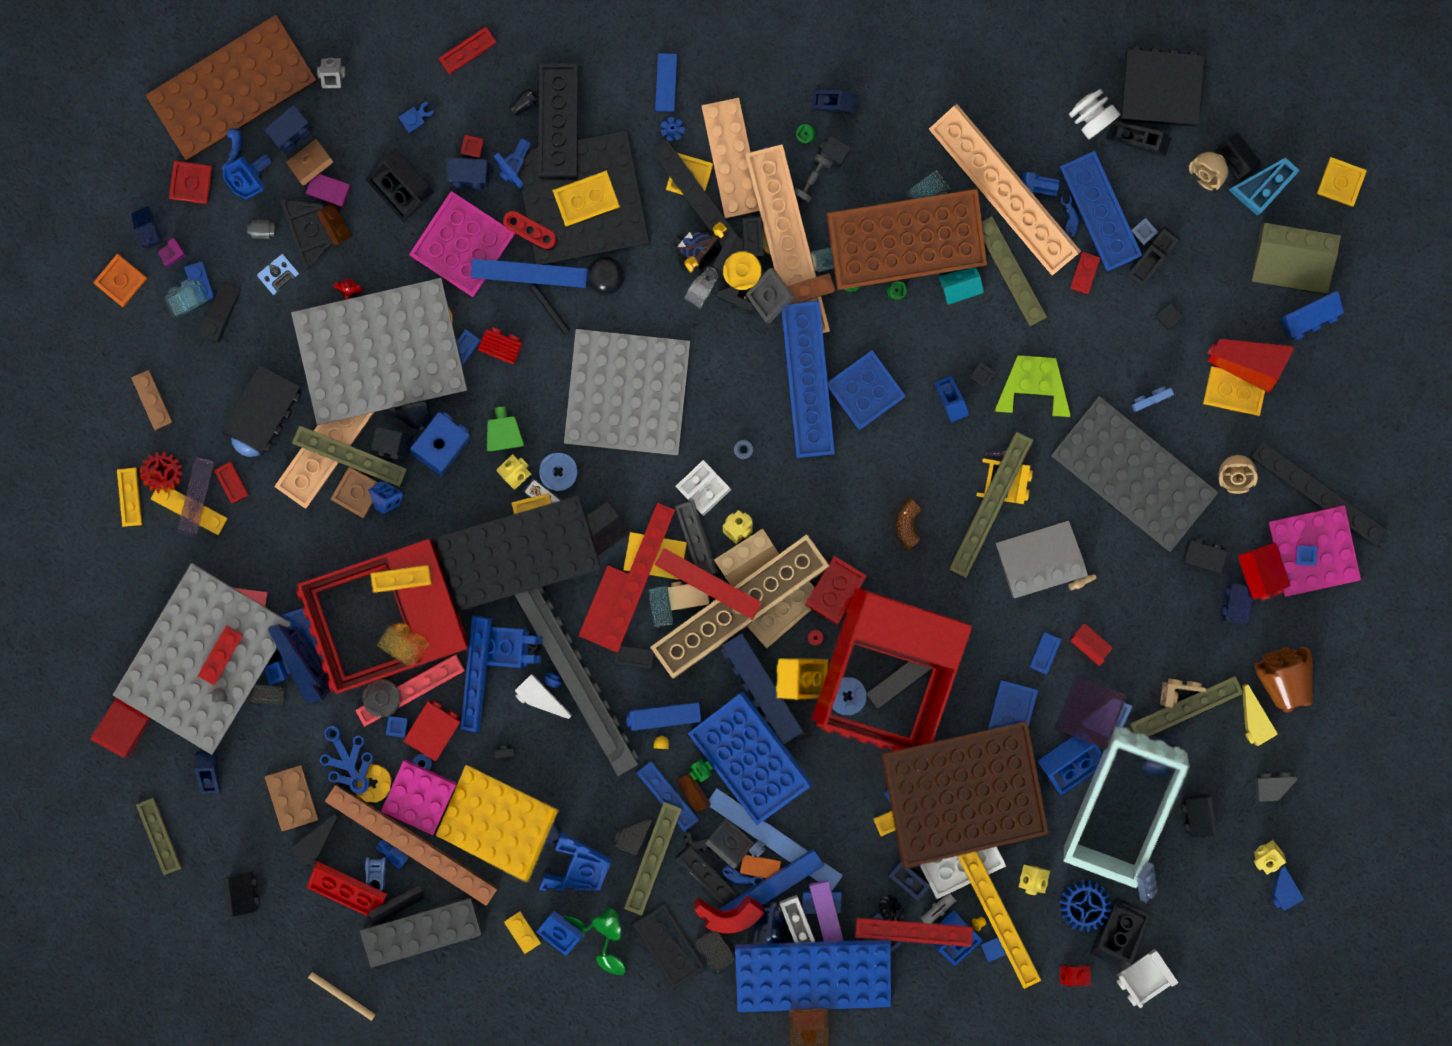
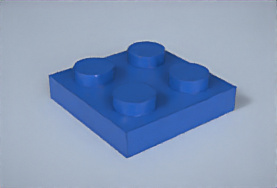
[536,911,584,956]

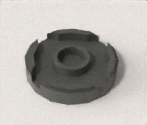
[362,679,401,718]

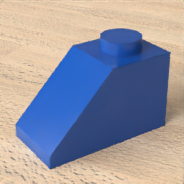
[934,376,969,422]
[1272,865,1304,911]

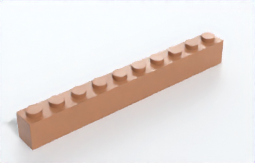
[325,784,498,906]

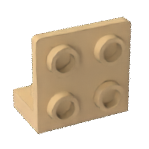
[1160,679,1206,707]

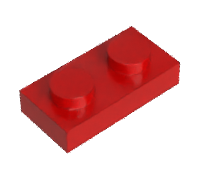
[1070,252,1100,294]

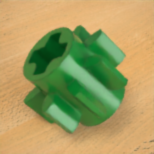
[689,759,713,782]

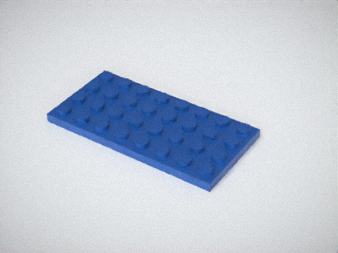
[735,940,891,1012]

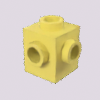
[496,454,531,490]
[723,510,753,545]
[1254,840,1286,875]
[1019,865,1050,895]

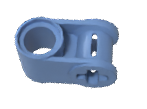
[365,857,386,891]

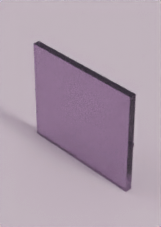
[1055,676,1127,750]

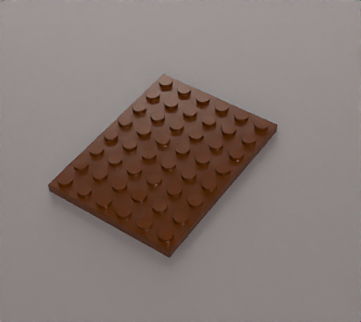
[881,721,1049,869]

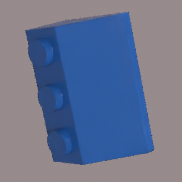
[1279,291,1344,341]
[1037,728,1102,796]

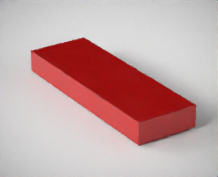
[438,27,497,75]

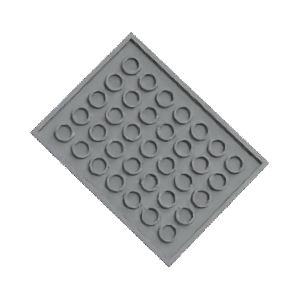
[291,278,468,425]
[113,563,292,755]

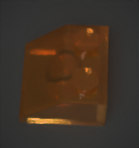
[789,1008,829,1046]

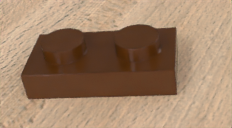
[316,203,352,246]

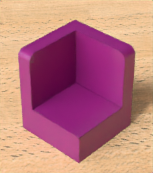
[158,238,187,268]

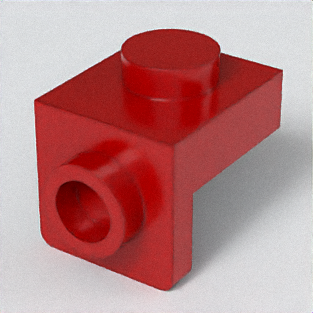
[1060,965,1091,987]

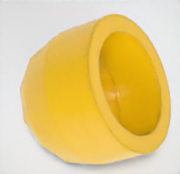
[654,736,669,749]

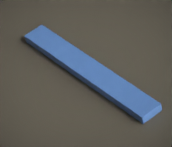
[709,788,843,891]

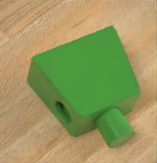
[487,406,525,452]

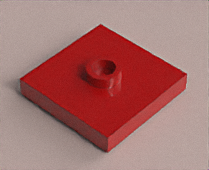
[169,161,213,205]

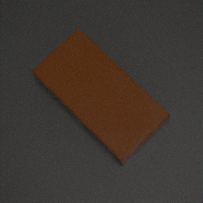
[676,773,711,813]

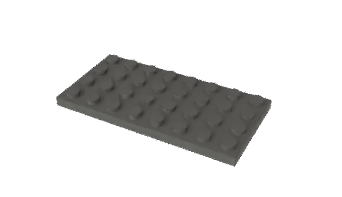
[1051,396,1218,552]

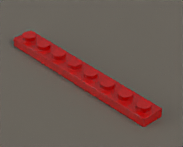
[600,503,675,652]

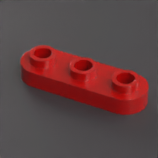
[503,211,557,249]

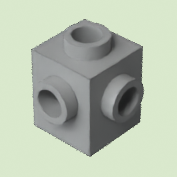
[317,58,346,88]

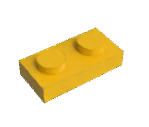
[504,911,541,954]

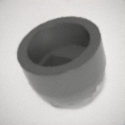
[212,688,228,702]

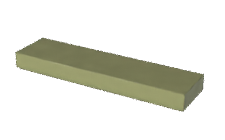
[136,797,182,875]

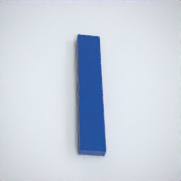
[470,258,587,288]
[460,615,492,733]
[718,848,824,911]

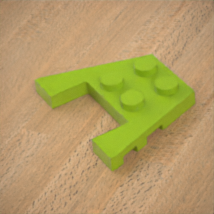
[995,355,1070,417]

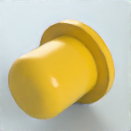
[971,917,986,931]

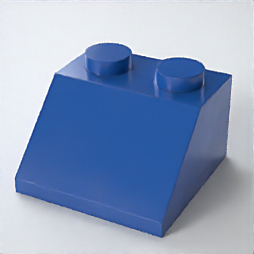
[933,910,983,966]

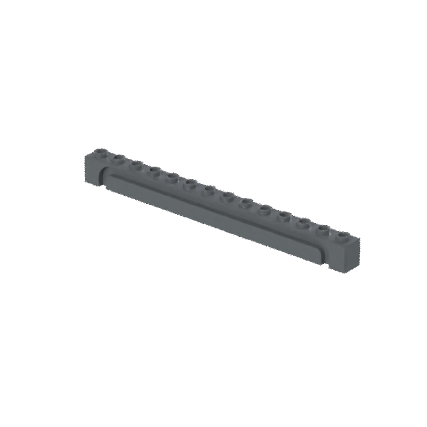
[515,587,640,776]

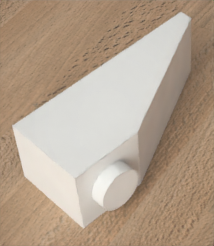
[515,674,572,719]

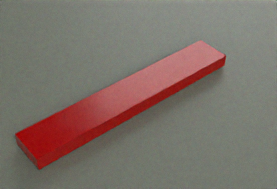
[654,548,762,620]
[855,918,973,947]

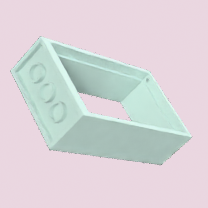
[1064,726,1188,888]

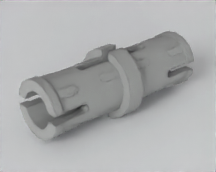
[920,893,956,923]

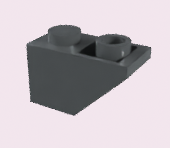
[1255,772,1297,802]

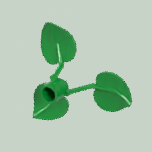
[562,908,626,975]

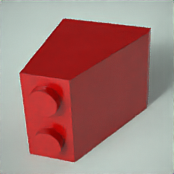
[90,697,151,758]

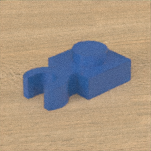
[398,102,434,134]
[375,839,409,869]

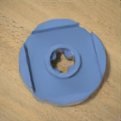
[539,453,578,491]
[832,677,866,715]

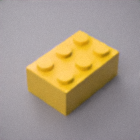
[776,658,828,699]

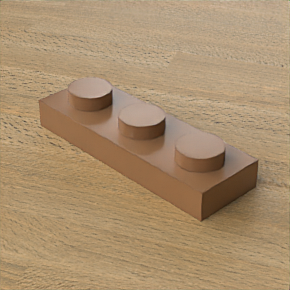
[131,370,173,430]

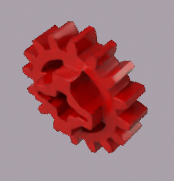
[140,452,182,493]

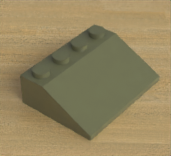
[1252,223,1341,294]

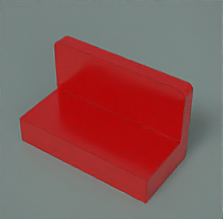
[1069,624,1112,666]

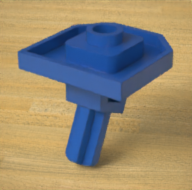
[494,139,530,190]
[223,154,271,199]

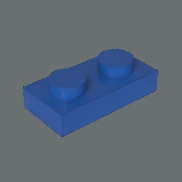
[184,261,215,304]

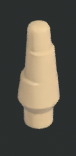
[1068,574,1096,591]

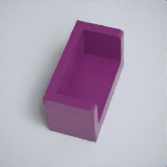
[306,174,352,208]

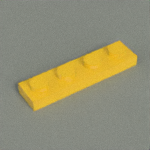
[151,488,228,535]

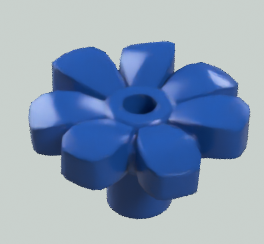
[661,117,685,142]

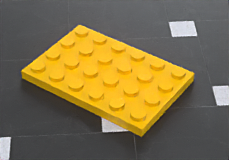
[436,765,558,882]

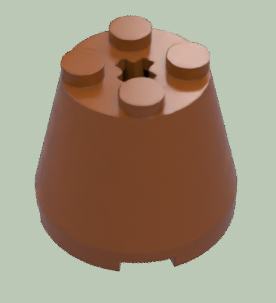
[1254,647,1313,712]

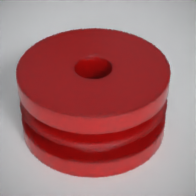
[808,630,823,645]

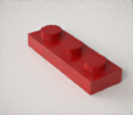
[197,625,244,685]

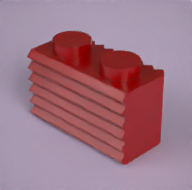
[478,327,523,365]

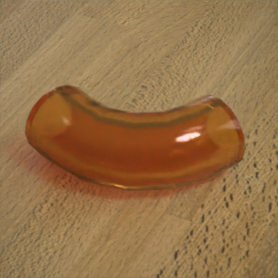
[895,497,922,551]

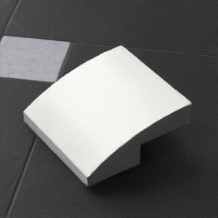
[676,460,731,516]

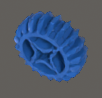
[1059,880,1111,932]

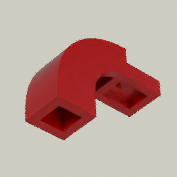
[694,895,764,933]

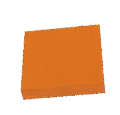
[93,253,148,307]

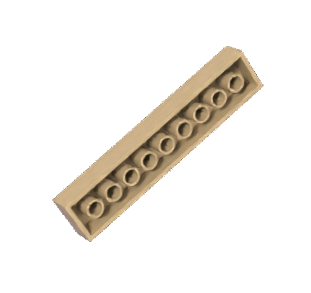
[650,535,830,679]

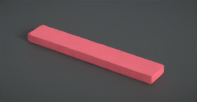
[355,654,465,727]

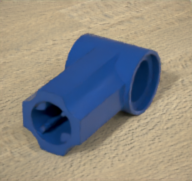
[1021,172,1059,197]

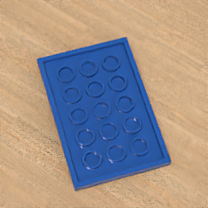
[688,692,813,825]

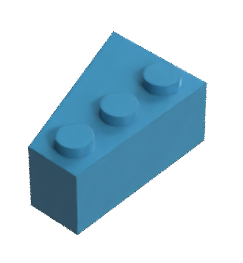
[1229,158,1300,215]

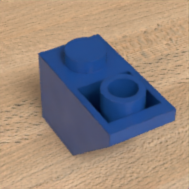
[368,481,403,514]

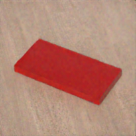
[579,565,628,645]
[307,861,387,917]

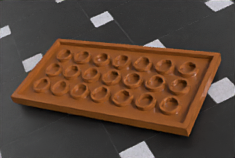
[146,15,317,161]
[827,189,987,290]

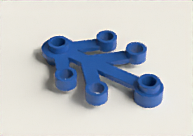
[320,726,374,794]

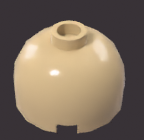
[1189,152,1228,190]
[1218,455,1258,494]

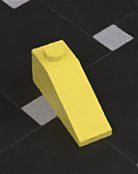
[1242,684,1278,746]

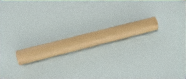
[308,972,376,1021]

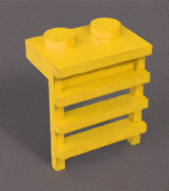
[976,458,1033,504]

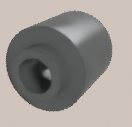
[247,219,276,239]

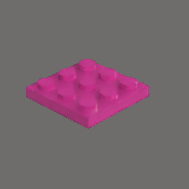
[381,759,457,835]

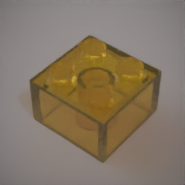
[377,623,429,666]

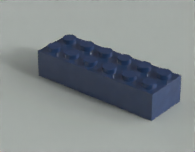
[721,632,803,744]

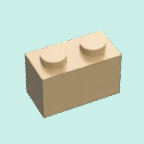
[668,581,709,610]

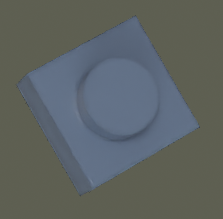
[1131,218,1158,245]

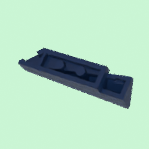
[268,624,331,703]

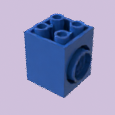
[411,412,470,477]

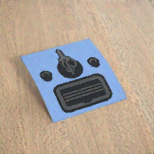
[257,254,299,295]

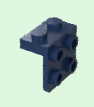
[753,902,784,944]

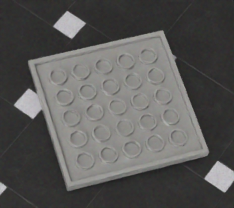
[564,329,690,455]

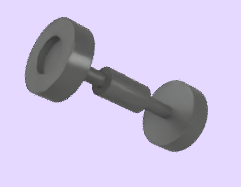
[794,154,833,203]

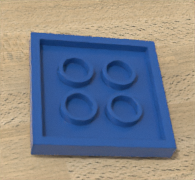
[828,350,906,430]

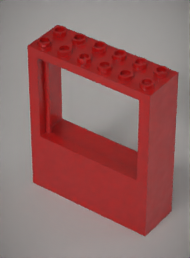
[296,539,469,694]
[811,587,972,751]

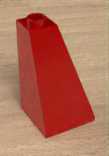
[1207,339,1294,393]

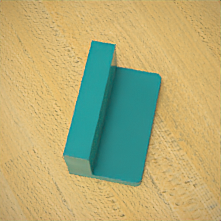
[939,267,984,305]

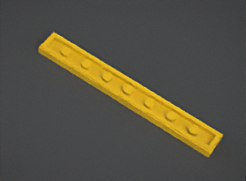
[958,852,1041,989]

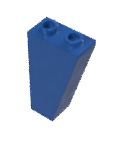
[626,702,701,731]

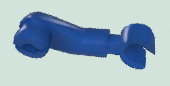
[222,128,242,169]
[1061,195,1079,238]
[722,865,764,886]

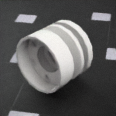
[1069,89,1121,140]

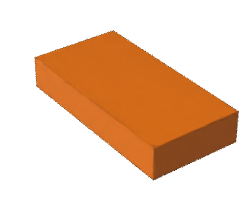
[740,854,781,878]

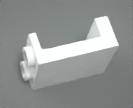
[1117,949,1178,1008]

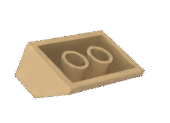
[714,529,779,587]

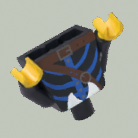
[673,222,727,276]

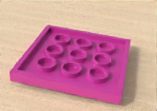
[409,191,515,298]
[1268,505,1361,597]

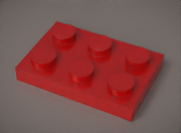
[805,556,867,625]

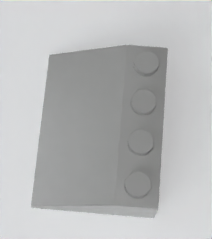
[996,521,1088,598]

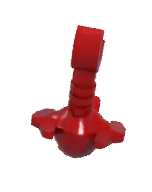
[334,278,363,300]

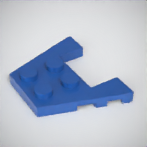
[539,833,611,891]

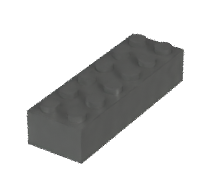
[360,896,483,968]

